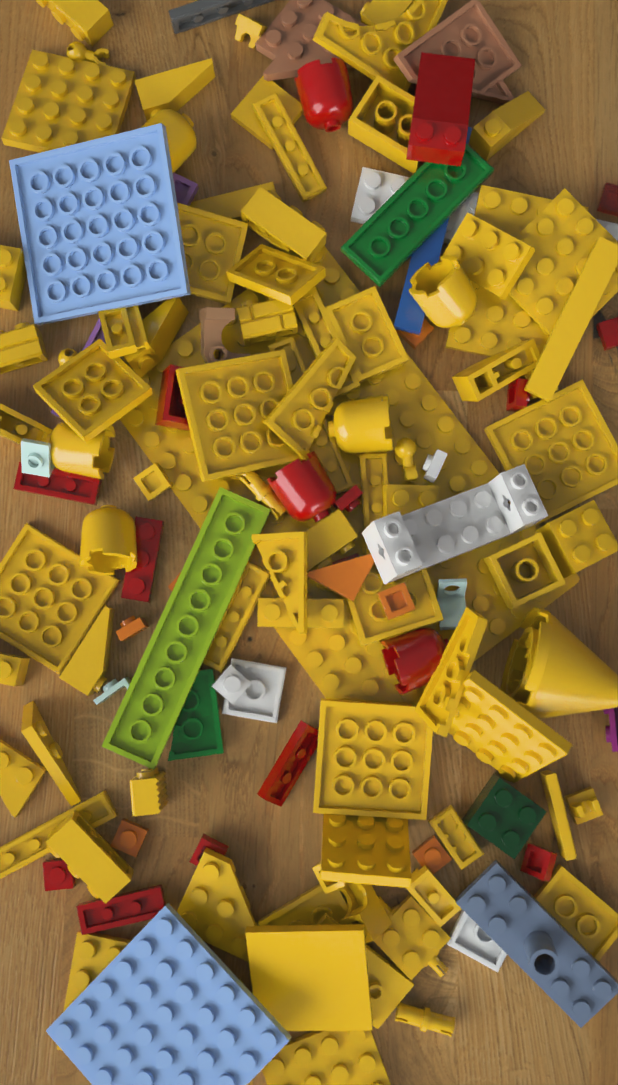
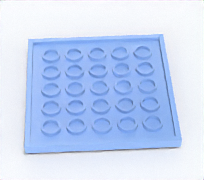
[9,123,191,325]
[46,903,292,1085]

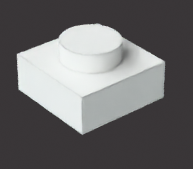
[422,449,448,483]
[212,665,251,705]

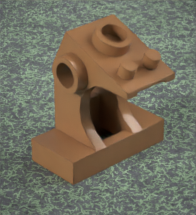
[199,307,250,364]

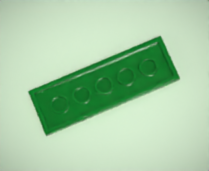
[341,144,494,287]

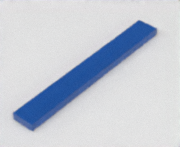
[394,127,472,335]

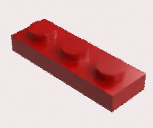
[13,462,102,506]
[121,516,164,603]
[257,720,318,807]
[76,884,166,935]

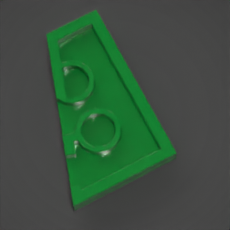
[168,669,225,761]

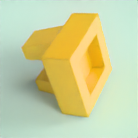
[235,14,268,49]
[564,787,603,825]

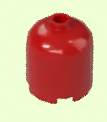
[294,58,354,132]
[267,451,336,523]
[381,628,449,694]

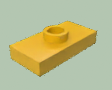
[428,804,484,870]

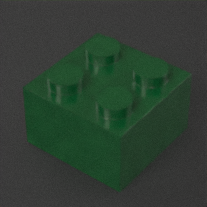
[462,773,547,860]

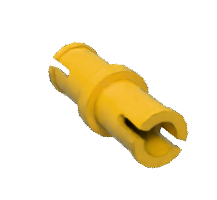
[239,471,287,520]
[395,1002,455,1037]

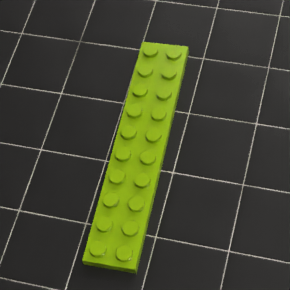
[101,487,271,770]

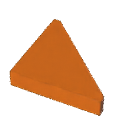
[307,554,375,602]

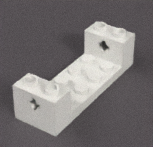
[362,464,548,585]

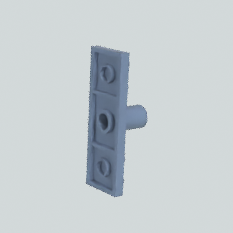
[455,860,618,1028]

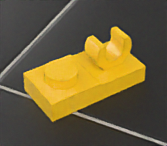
[406,865,462,927]

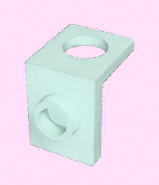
[21,438,55,477]
[436,578,467,630]
[93,677,131,705]

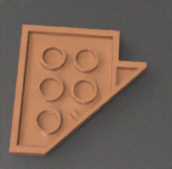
[255,0,367,81]
[393,0,522,104]

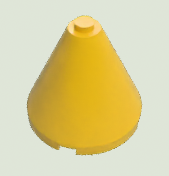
[500,607,618,719]

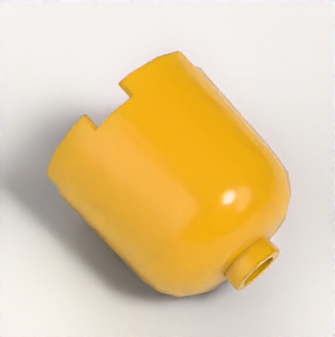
[140,109,197,173]
[409,255,477,328]
[328,394,393,454]
[45,421,115,480]
[80,505,137,575]

